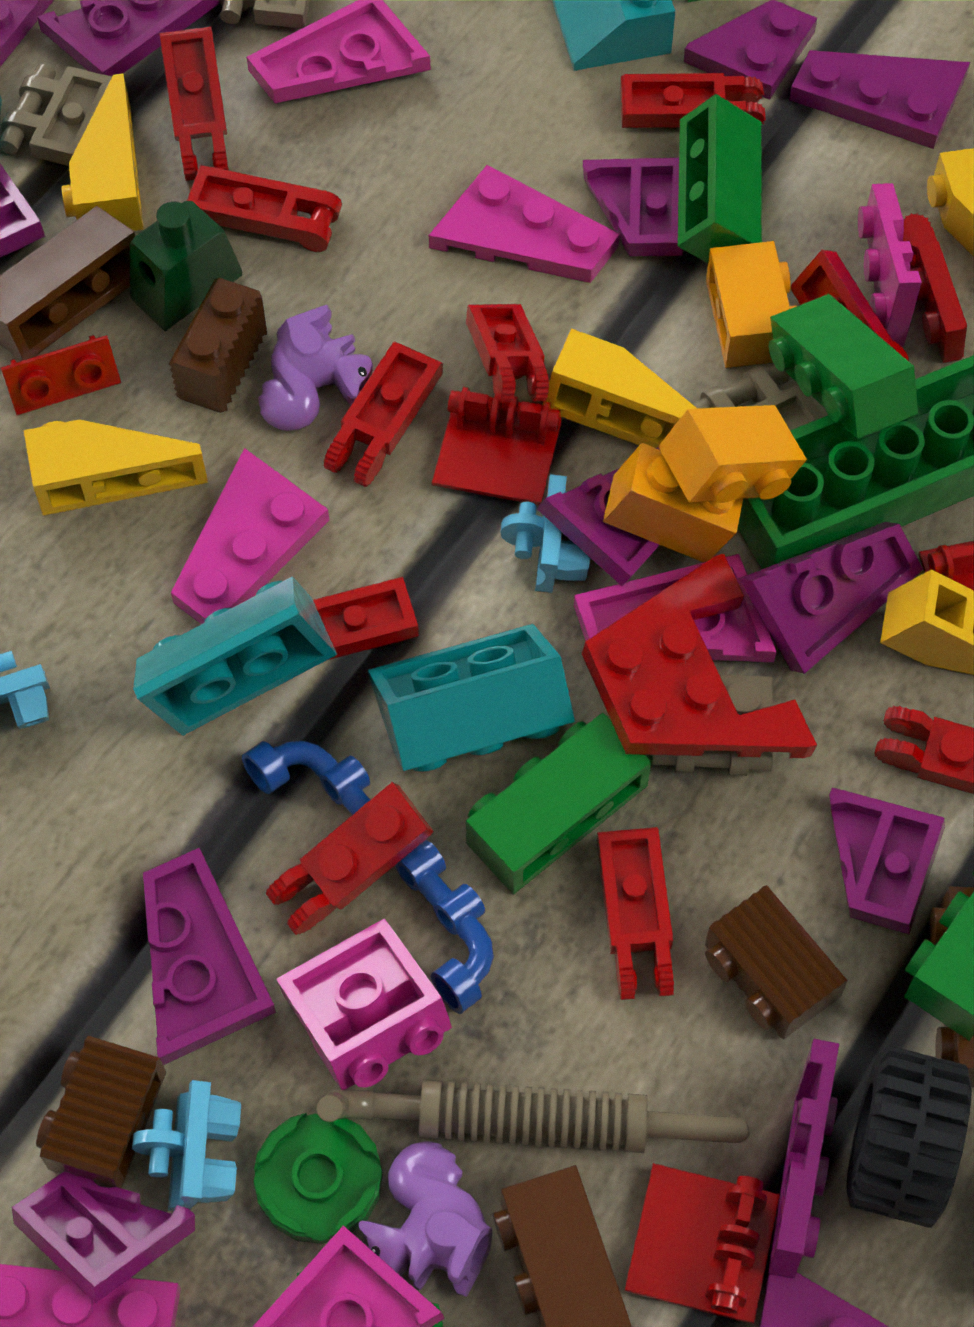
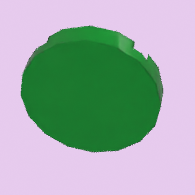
[254,1113,383,1244]

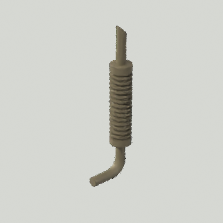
[317,1079,750,1153]

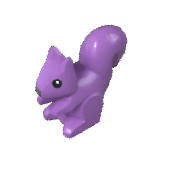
[258,305,373,431]
[358,1141,493,1297]

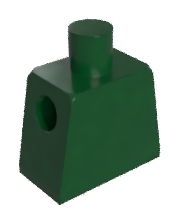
[130,201,243,331]

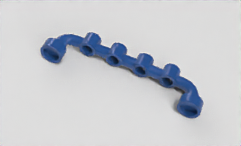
[242,741,494,1014]

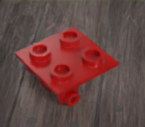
[432,386,563,505]
[624,1163,780,1324]

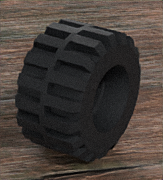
[846,1045,972,1228]

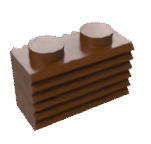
[169,278,267,413]
[705,885,848,1039]
[36,1036,166,1188]

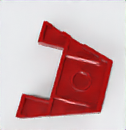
[581,553,817,758]

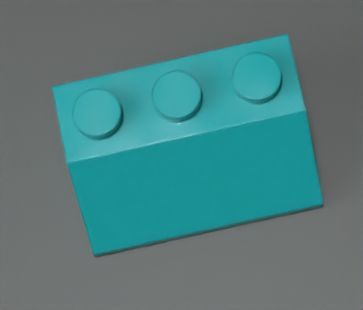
[552,0,676,71]
[133,576,337,736]
[368,624,575,772]

